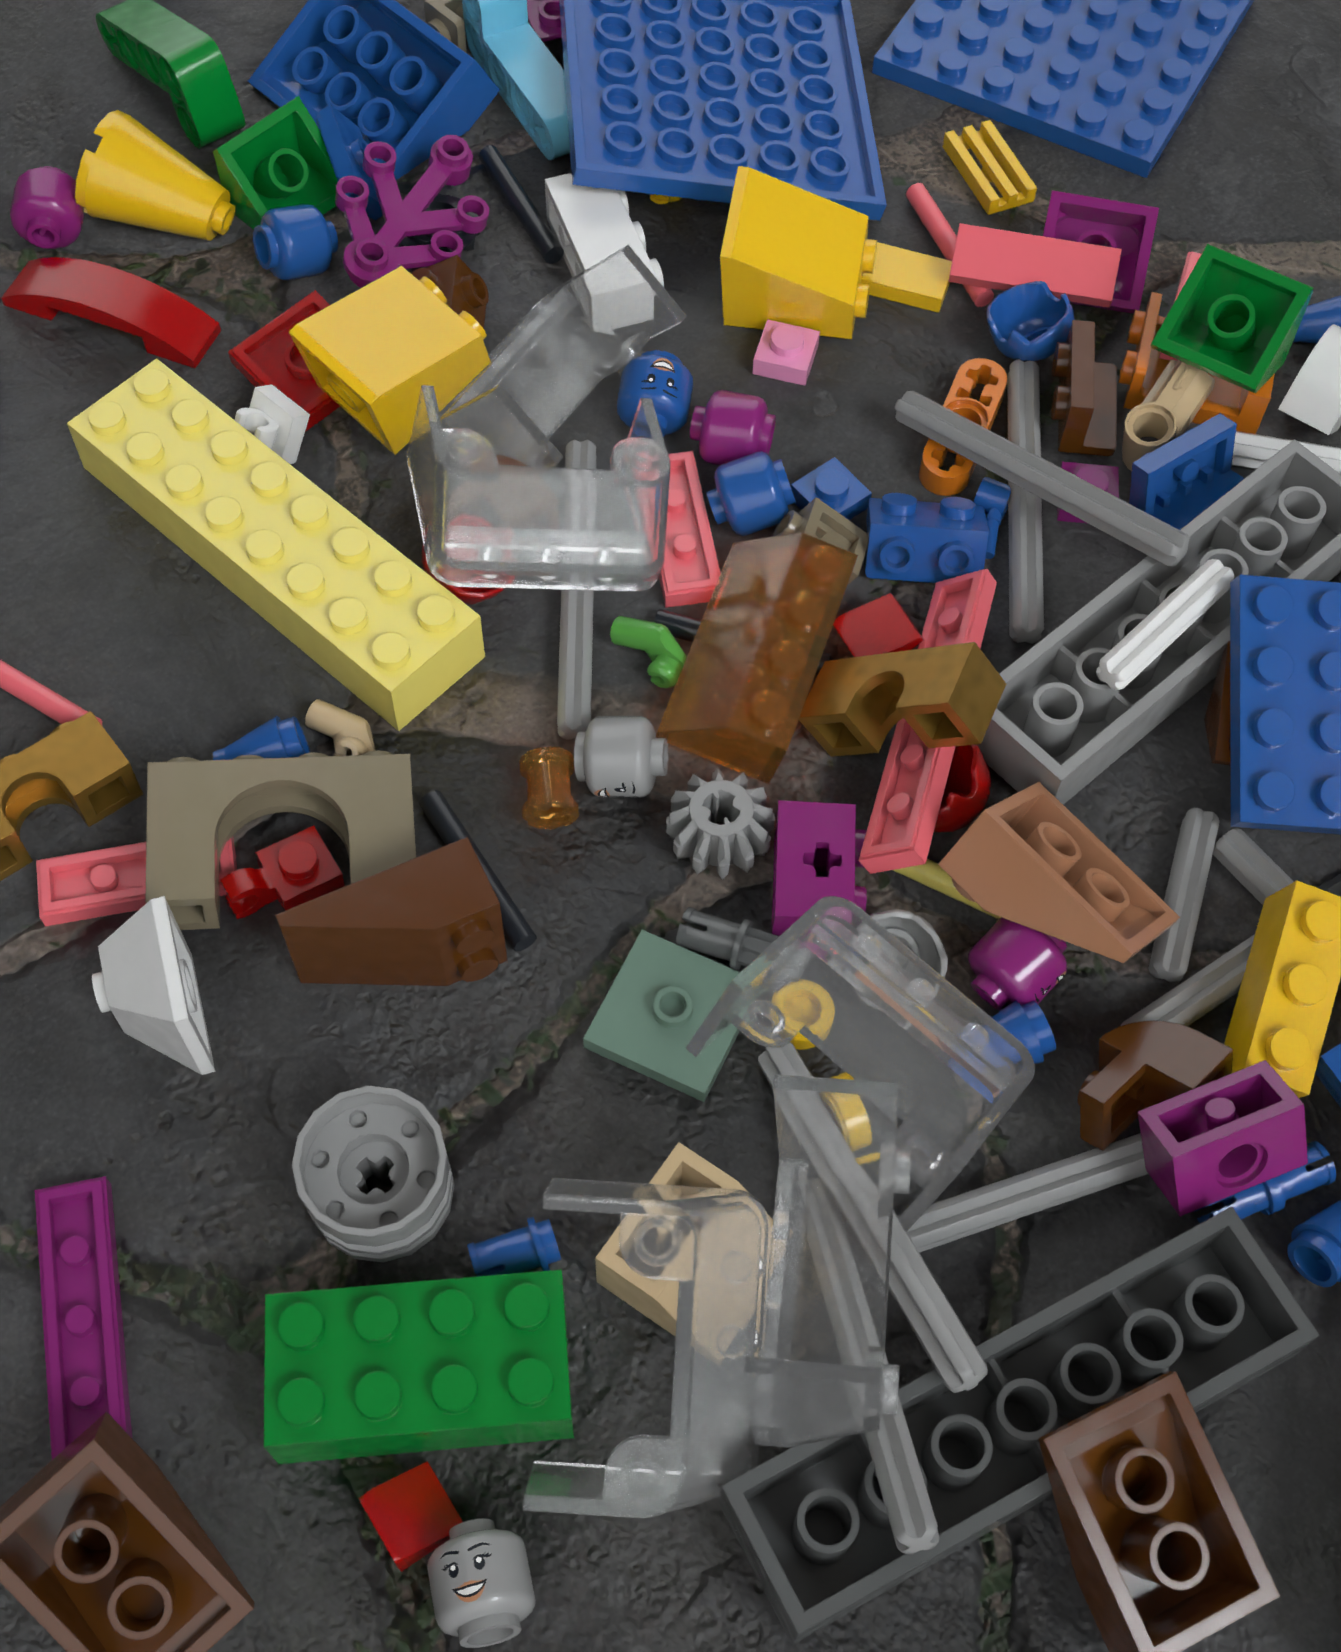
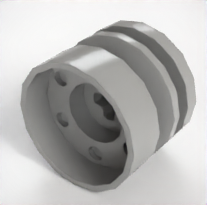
[292,1086,455,1263]

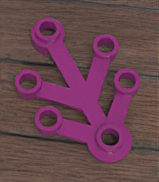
[335,135,489,288]

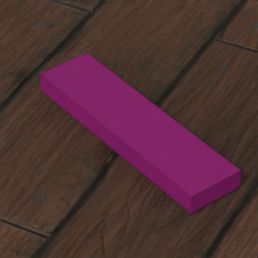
[35,1176,132,1460]

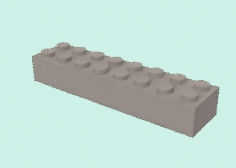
[977,439,1341,805]

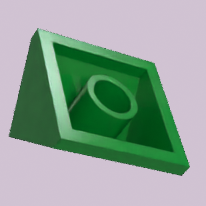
[213,96,338,230]
[1151,244,1313,394]

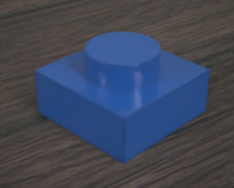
[791,457,872,520]

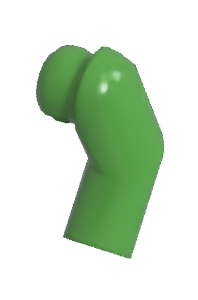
[610,616,688,688]

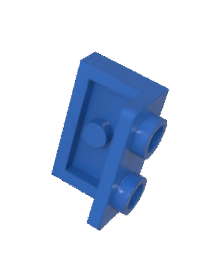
[1129,413,1245,530]
[865,493,989,583]

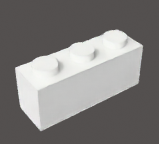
[545,173,664,331]

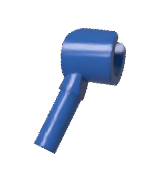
[974,477,1011,559]

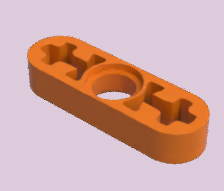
[919,358,1007,496]

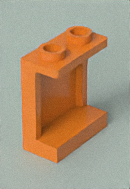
[1118,292,1275,434]

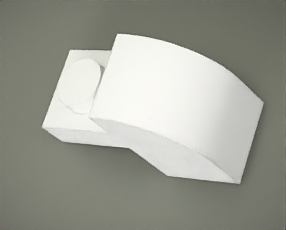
[1278,324,1341,435]

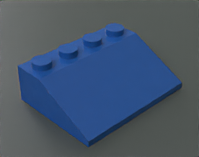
[248,0,500,180]

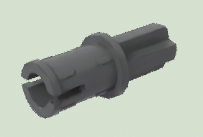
[676,907,809,981]

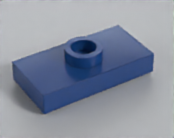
[316,104,383,220]

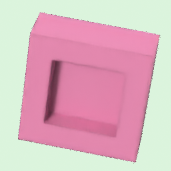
[752,319,820,386]

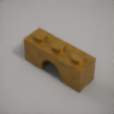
[798,642,1007,757]
[0,711,143,881]

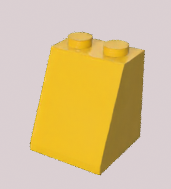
[720,166,877,339]
[289,266,491,455]

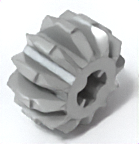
[666,767,775,880]

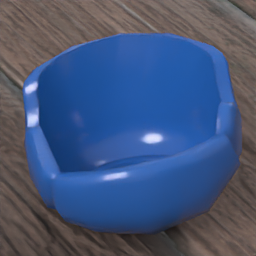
[987,281,1074,361]

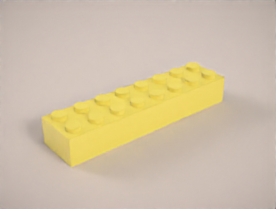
[67,358,485,731]

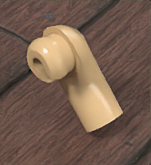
[305,699,376,756]

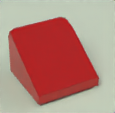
[831,593,924,657]
[358,1461,463,1572]

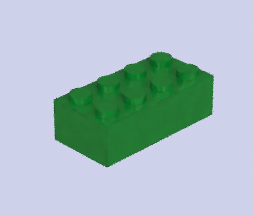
[264,1269,574,1464]

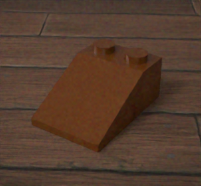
[275,837,508,986]
[1038,1371,1280,1652]
[0,1411,255,1652]

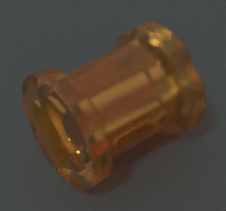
[519,747,579,829]

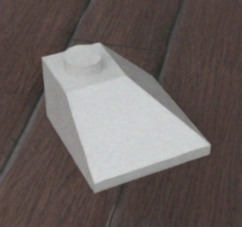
[92,896,215,1075]

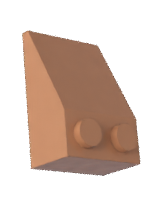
[938,782,1180,963]

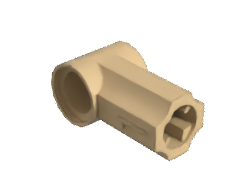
[1122,360,1214,471]

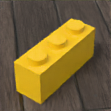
[1224,880,1341,1098]

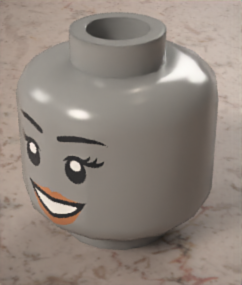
[574,716,669,798]
[427,1519,535,1648]

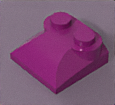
[1042,190,1159,314]

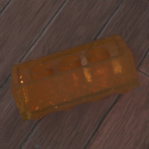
[656,532,858,784]

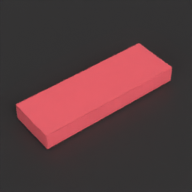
[949,223,1122,308]
[637,451,724,608]
[36,836,237,927]

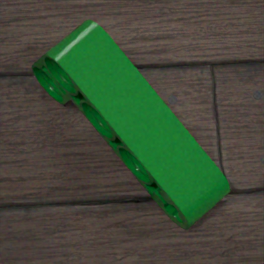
[95,0,245,149]

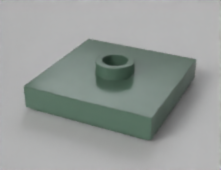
[583,930,761,1102]

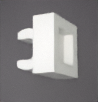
[235,384,310,464]

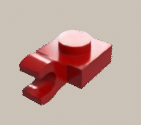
[220,825,345,919]

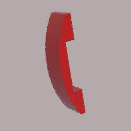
[1,257,221,369]

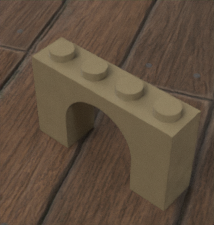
[145,750,416,930]

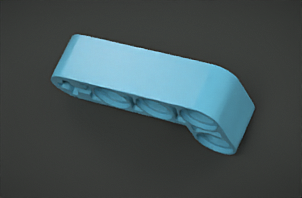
[462,0,570,160]

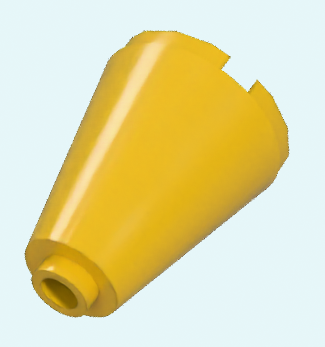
[75,110,235,241]

